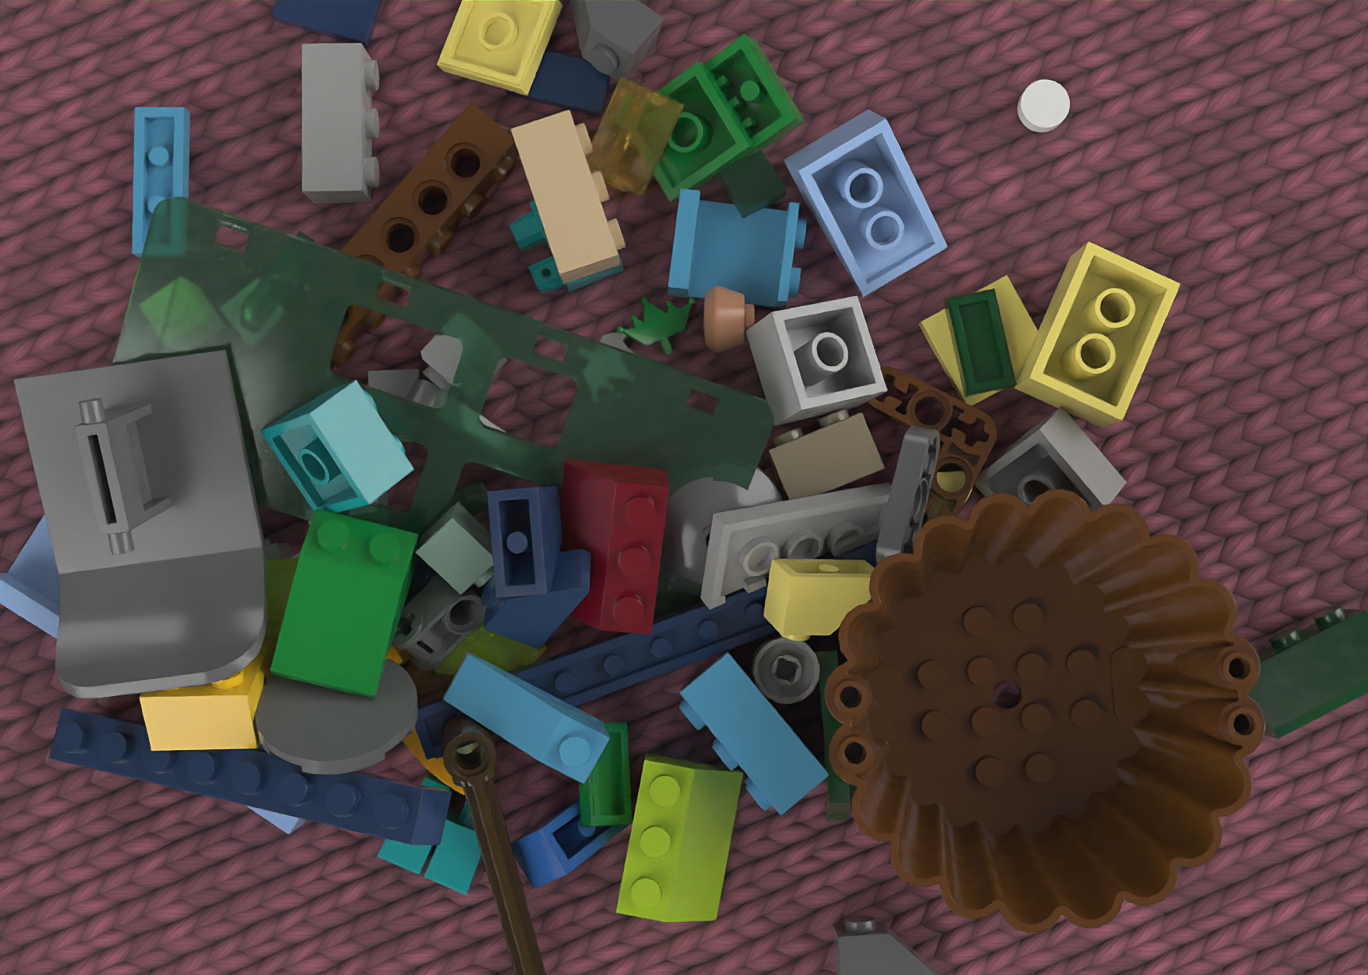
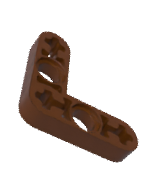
[866,366,997,517]

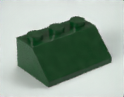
[1247,605,1368,739]

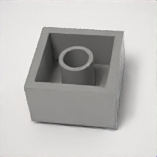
[746,296,887,426]

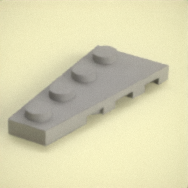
[700,482,892,610]

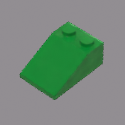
[270,508,418,699]

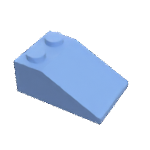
[784,110,948,297]

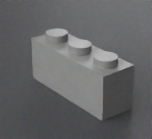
[302,43,380,203]

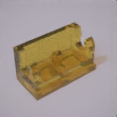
[586,77,684,195]

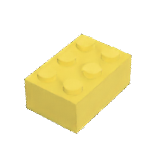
[1013,242,1180,429]

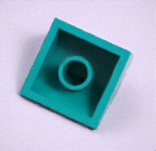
[260,380,414,513]

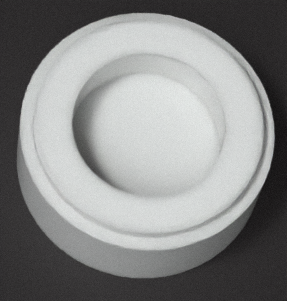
[1017,80,1070,133]

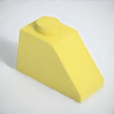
[763,559,875,641]

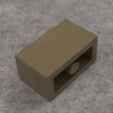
[766,409,885,501]

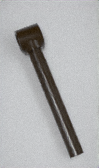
[441,714,546,975]

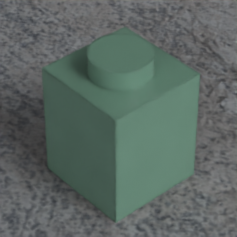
[415,502,494,594]

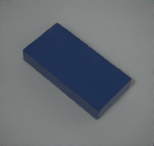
[272,0,382,48]
[506,50,612,118]

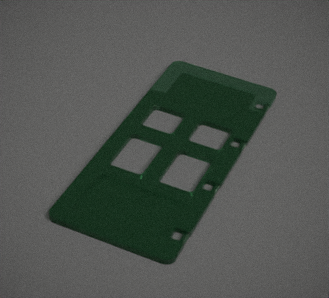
[112,196,774,619]

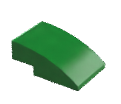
[620,34,805,202]

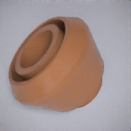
[704,285,755,353]

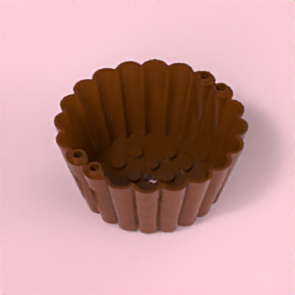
[824,489,1266,933]

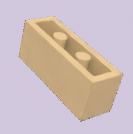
[511,110,626,284]

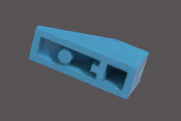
[443,652,610,784]

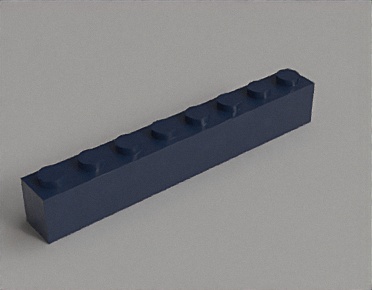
[49,708,452,845]

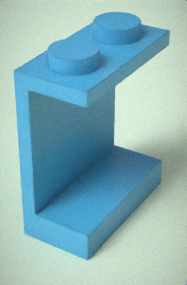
[668,189,807,310]

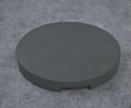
[255,658,418,775]

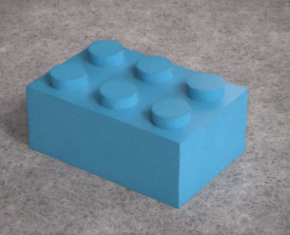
[679,650,829,815]

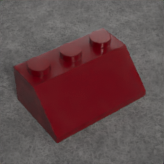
[559,459,669,635]

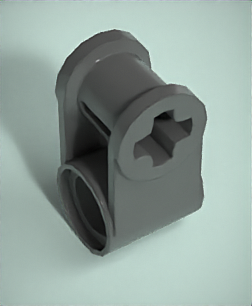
[391,574,486,670]

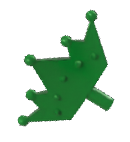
[617,297,695,355]

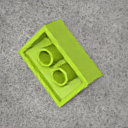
[616,753,743,922]

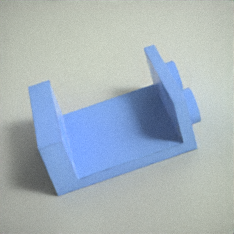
[0,515,59,639]

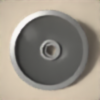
[658,453,783,597]

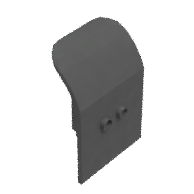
[14,349,268,698]

